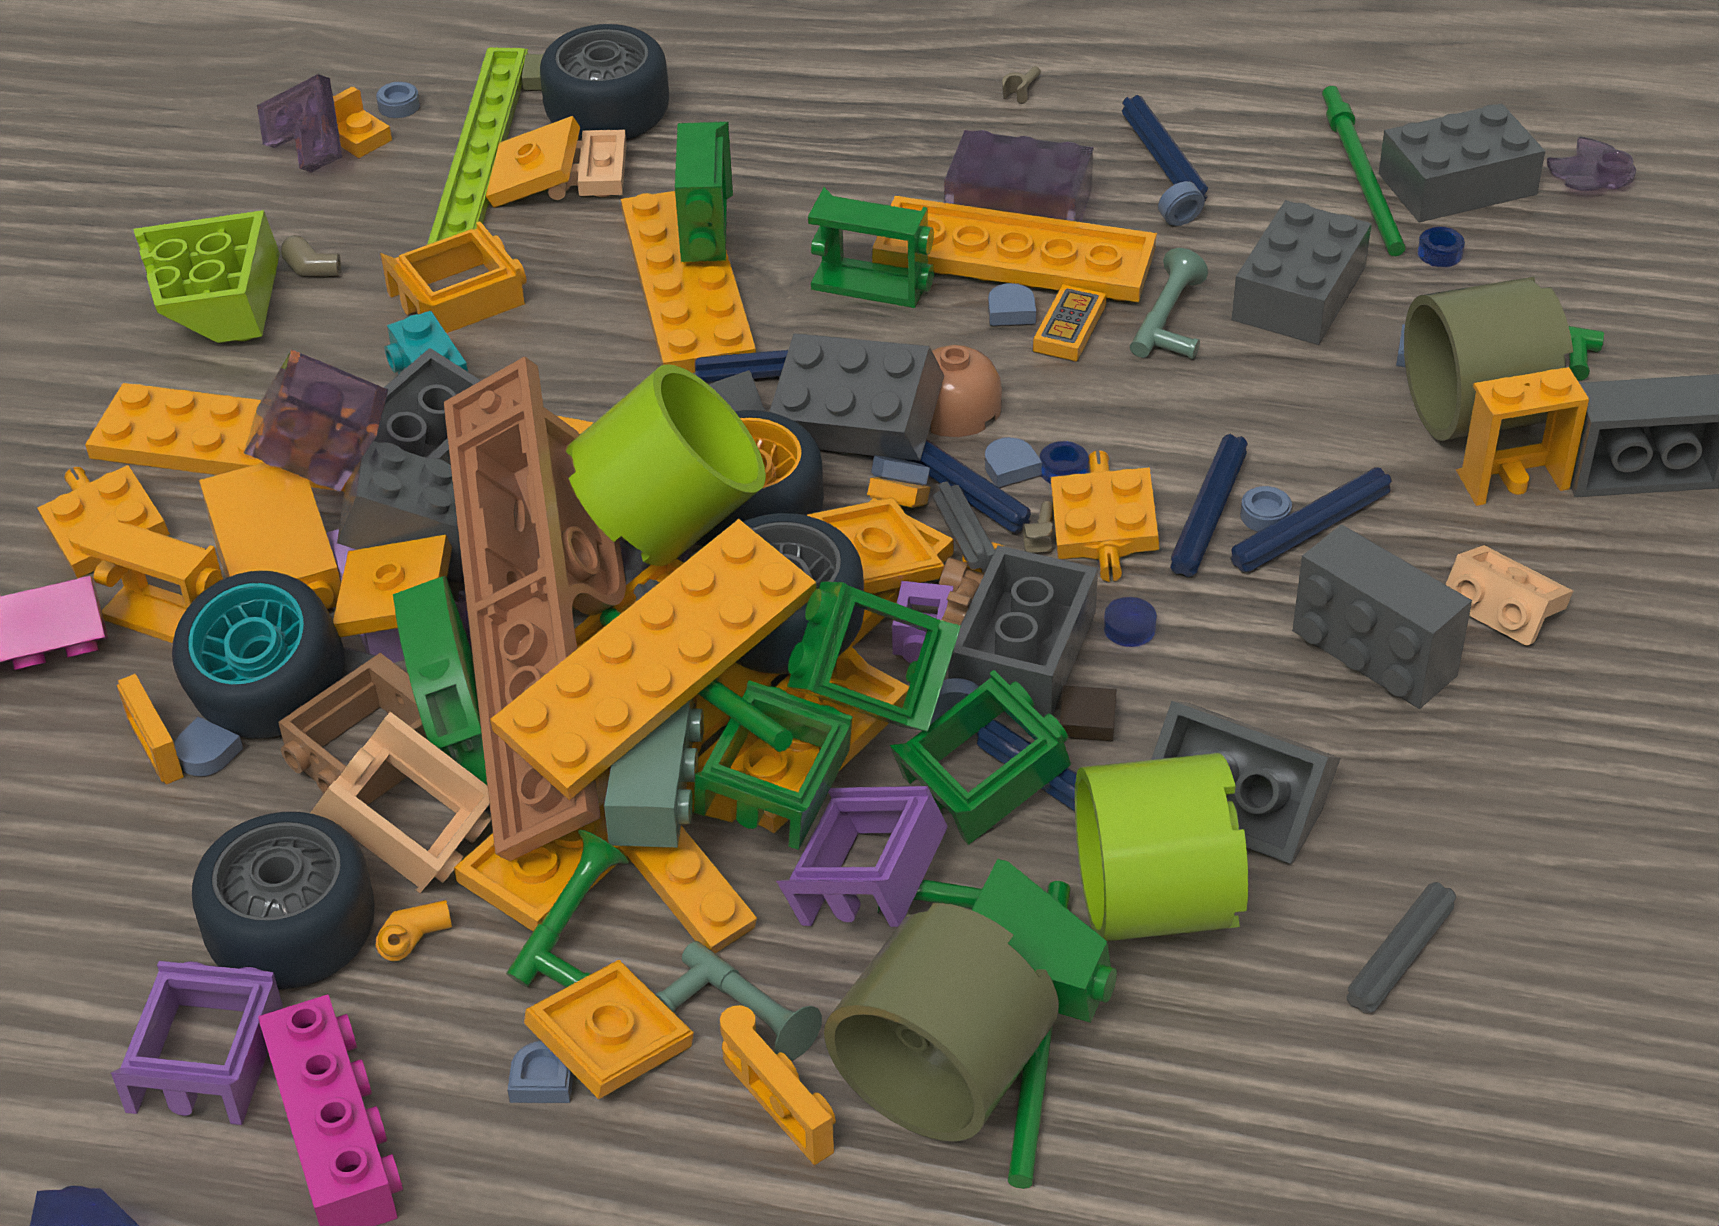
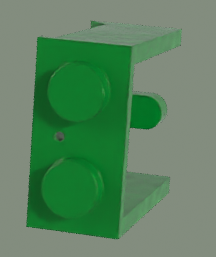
[675,122,733,262]
[808,187,934,308]
[787,582,961,731]
[889,670,1071,845]
[694,680,853,850]

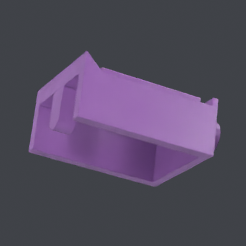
[776,786,948,927]
[111,961,283,1125]

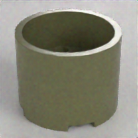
[1404,277,1573,441]
[824,903,1059,1141]

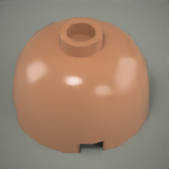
[931,345,1002,437]

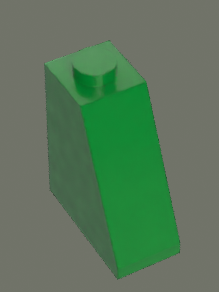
[972,859,1117,1023]

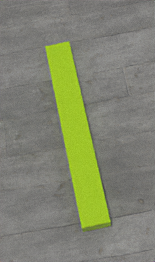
[427,47,528,245]

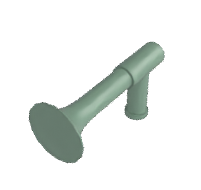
[1130,248,1208,359]
[655,941,822,1060]

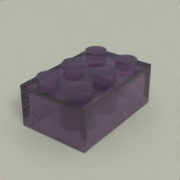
[944,130,1094,222]

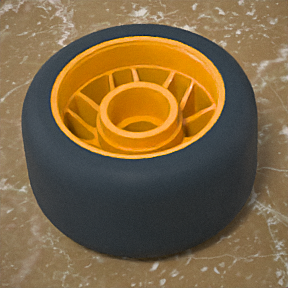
[697,410,824,547]

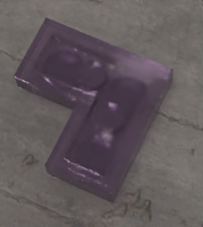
[257,74,343,172]

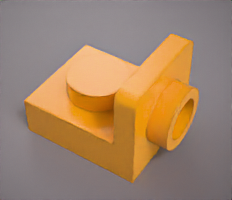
[321,87,392,158]

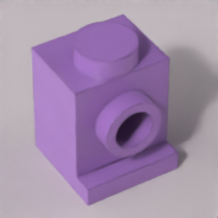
[892,581,953,663]

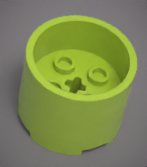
[565,364,766,566]
[1075,753,1248,941]

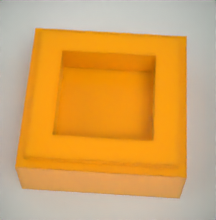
[867,477,931,508]

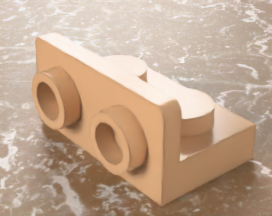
[1446,545,1573,645]

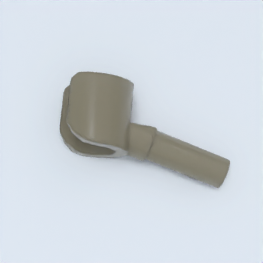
[1002,66,1041,103]
[1023,501,1053,553]

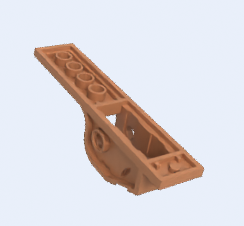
[444,356,626,861]

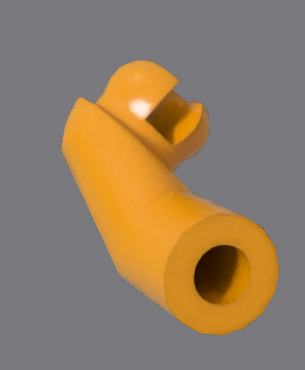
[376,900,452,961]

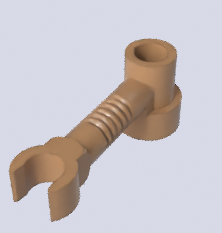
[939,557,984,625]

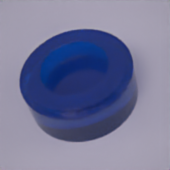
[1417,227,1465,267]
[1040,441,1089,484]
[1104,597,1157,647]

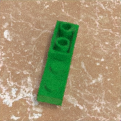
[393,576,488,786]

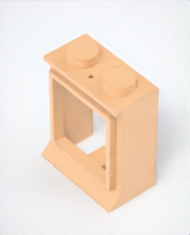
[311,712,491,893]

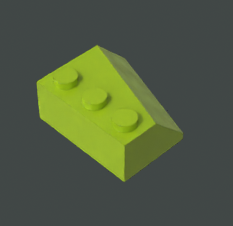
[133,210,280,343]

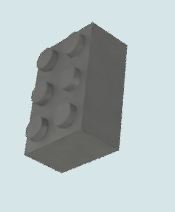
[1378,103,1545,223]
[1232,200,1372,345]
[769,333,944,461]
[1570,374,1719,497]
[337,438,464,583]
[1292,524,1472,709]
[948,545,1098,717]

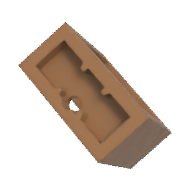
[278,653,427,805]

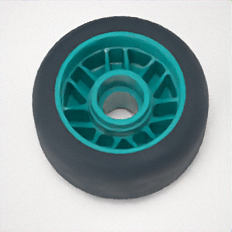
[172,571,344,739]

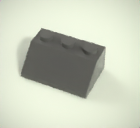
[335,348,481,465]
[1151,701,1341,864]

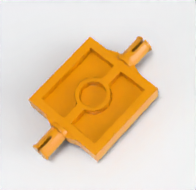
[1051,450,1159,582]
[37,465,170,579]

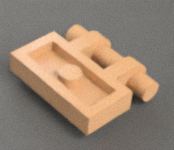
[548,130,627,200]

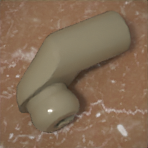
[281,235,341,276]

